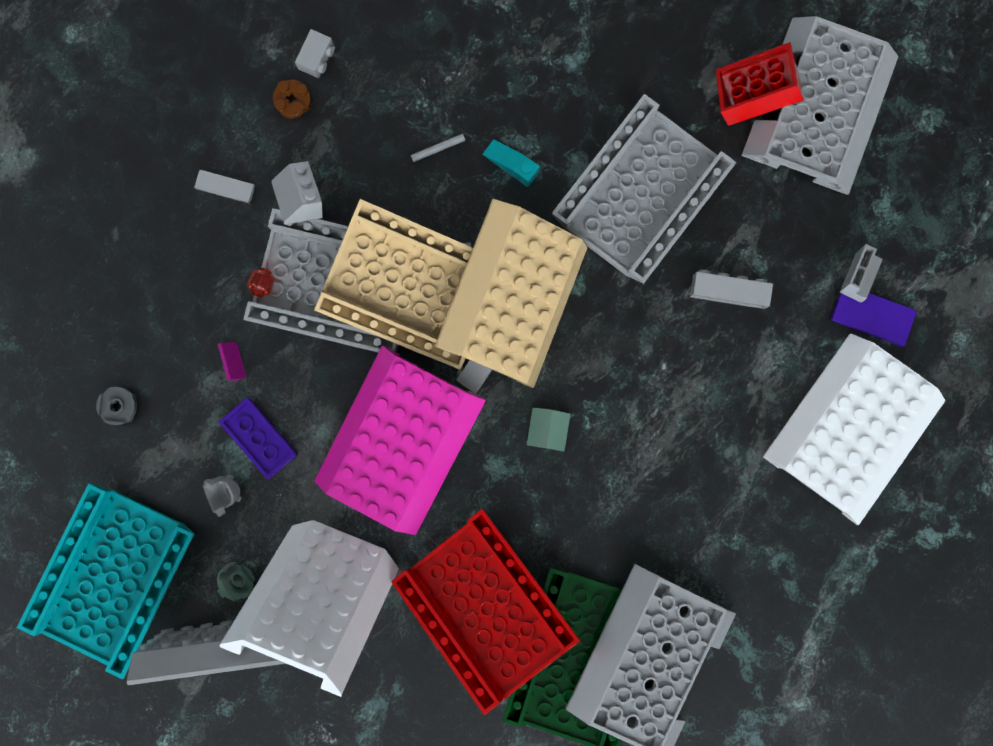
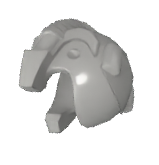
[203,475,241,517]

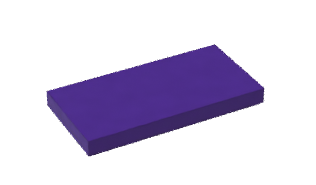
[830,293,917,347]
[219,397,298,480]

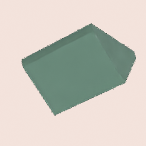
[527,408,570,451]

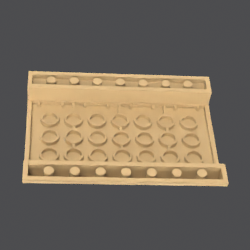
[314,199,473,369]
[435,199,587,388]

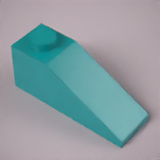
[483,139,540,187]

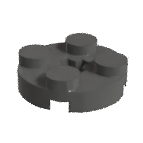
[96,387,137,425]

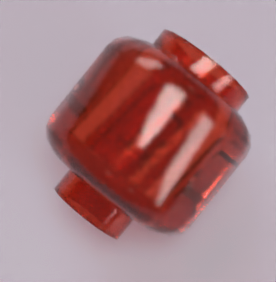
[247,268,275,298]

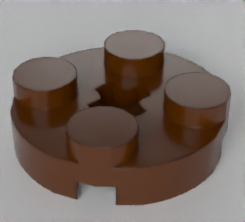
[273,80,311,119]

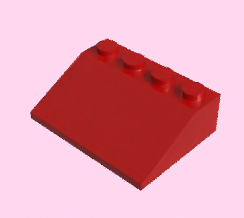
[716,42,804,126]

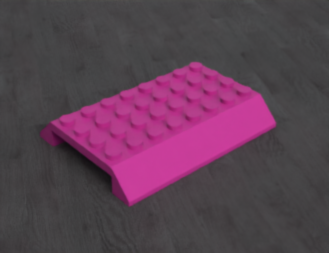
[314,345,486,535]

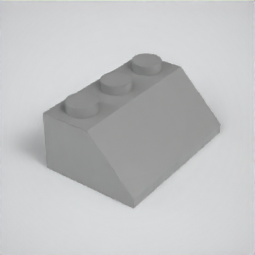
[271,161,323,224]

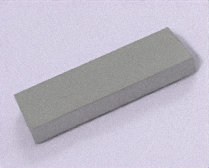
[194,170,255,204]

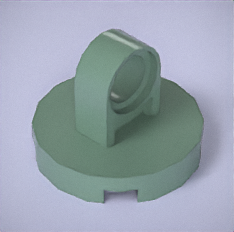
[217,562,255,601]

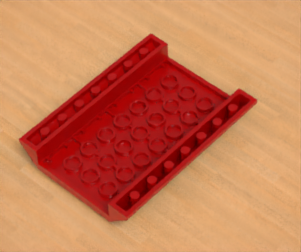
[391,509,581,715]

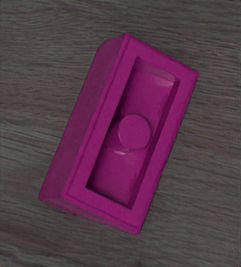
[218,342,246,382]

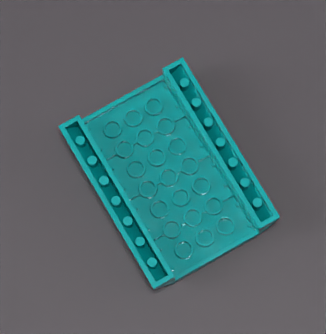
[17,483,195,680]

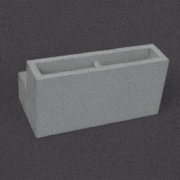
[840,244,882,303]

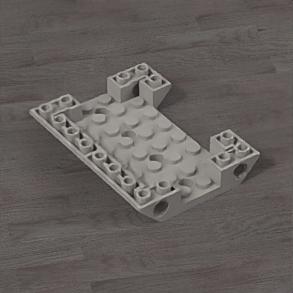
[741,16,898,195]
[565,564,736,746]

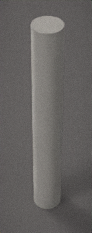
[411,134,465,162]

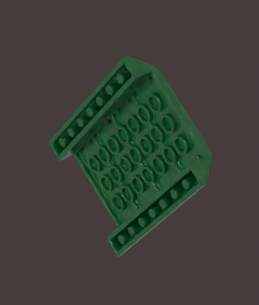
[502,567,629,746]

